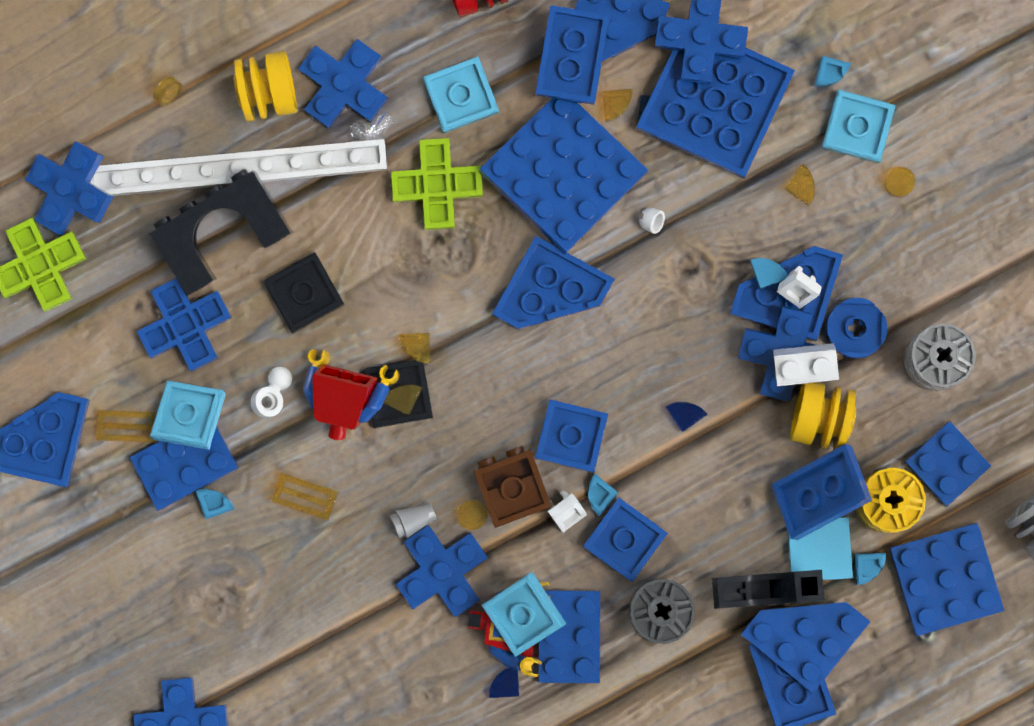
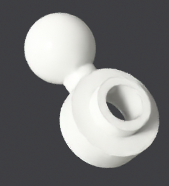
[251,366,292,418]

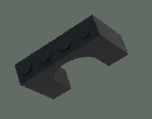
[149,169,293,296]

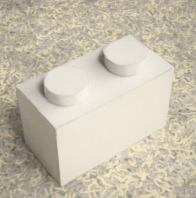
[773,343,839,386]

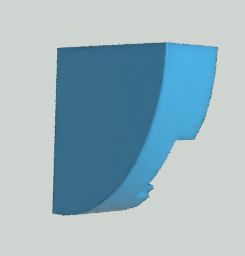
[814,56,851,87]
[750,258,788,289]
[588,474,618,516]
[196,489,235,520]
[854,553,886,585]

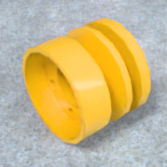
[233,50,298,122]
[790,382,857,450]
[856,468,926,533]

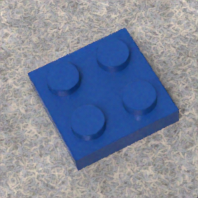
[535,399,608,473]
[904,421,991,507]
[583,497,668,582]

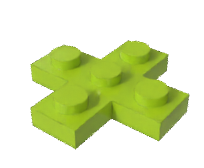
[391,138,483,231]
[0,218,87,312]

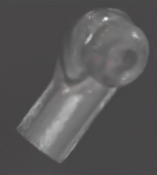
[350,112,395,141]

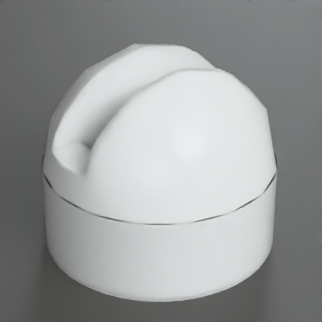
[639,208,665,234]

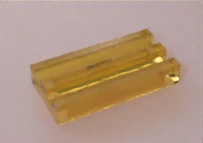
[96,410,158,443]
[271,473,339,521]

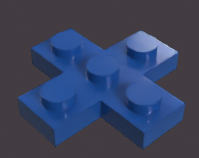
[655,0,748,84]
[298,39,388,129]
[25,141,114,235]
[137,278,232,372]
[738,306,815,402]
[396,525,488,617]
[134,677,228,726]

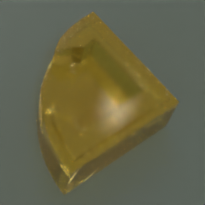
[602,89,632,122]
[785,164,815,206]
[399,333,430,363]
[384,385,422,415]

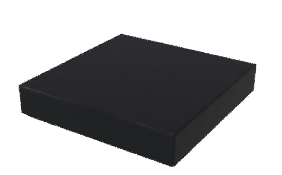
[263,252,345,334]
[363,358,433,429]

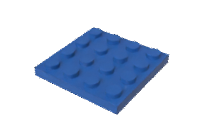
[636,48,795,179]
[479,98,648,254]

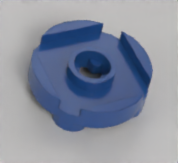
[826,298,887,359]

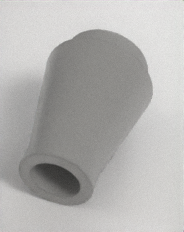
[389,503,437,539]

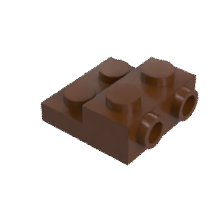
[473,446,552,528]

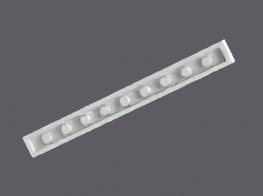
[90,139,388,196]

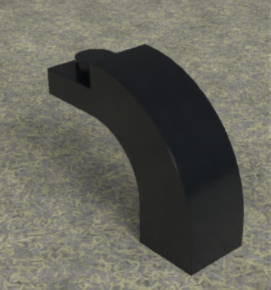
[712,570,825,609]

